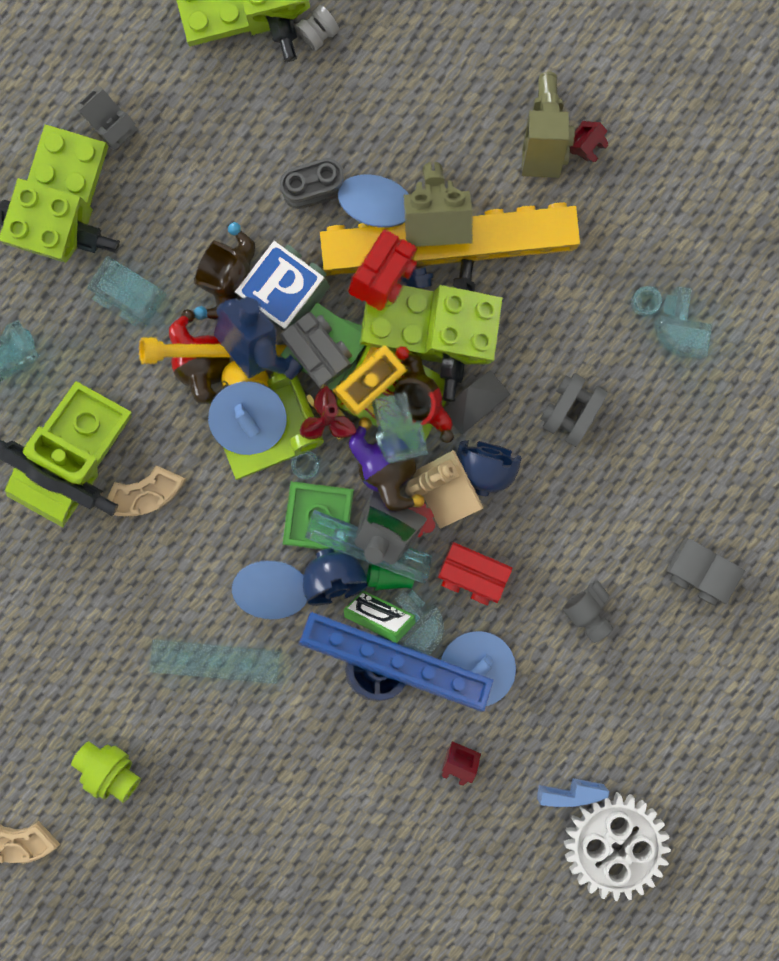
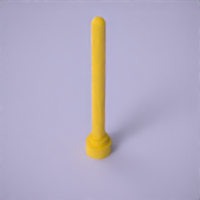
[139,337,287,364]

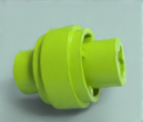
[71,741,141,803]

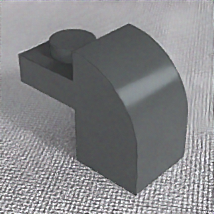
[74,85,138,150]

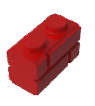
[348,229,418,311]
[437,541,513,606]

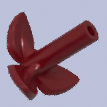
[300,386,357,439]

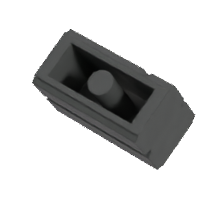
[279,312,352,389]

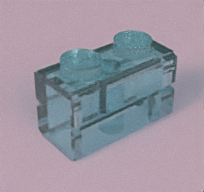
[87,256,167,327]

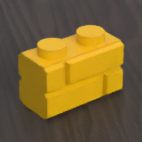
[332,345,407,415]

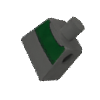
[354,490,427,564]

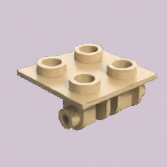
[405,450,483,529]

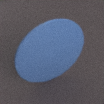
[338,174,408,228]
[208,381,286,455]
[232,561,307,619]
[441,631,516,706]

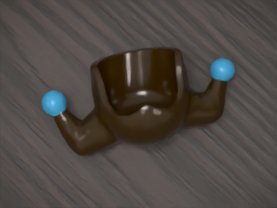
[194,222,256,320]

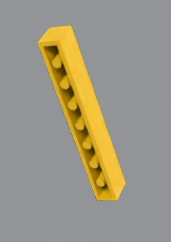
[320,202,580,276]

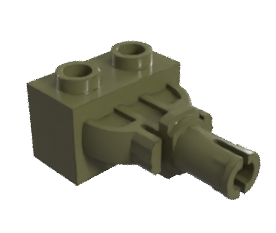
[522,72,575,178]
[404,162,473,246]

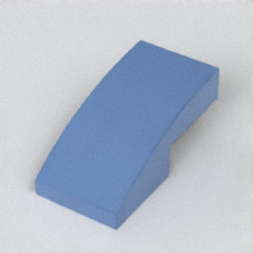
[537,778,609,807]

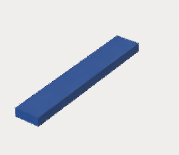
[298,612,494,712]

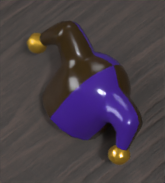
[348,417,425,512]

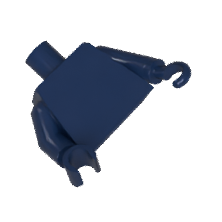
[214,297,303,380]

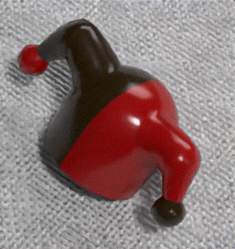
[168,309,230,404]
[393,346,454,443]

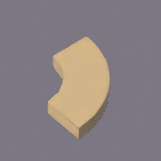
[102,466,187,517]
[0,821,60,864]

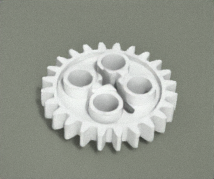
[564,792,671,901]

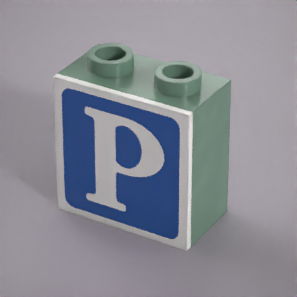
[235,241,330,331]

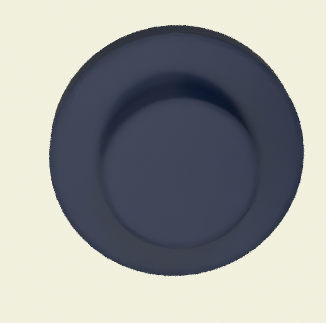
[402,267,434,289]

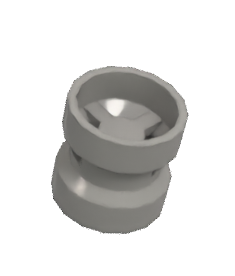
[295,5,340,52]

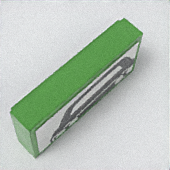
[344,590,415,643]

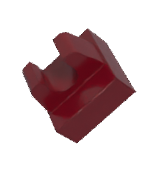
[569,121,608,162]
[442,741,481,786]

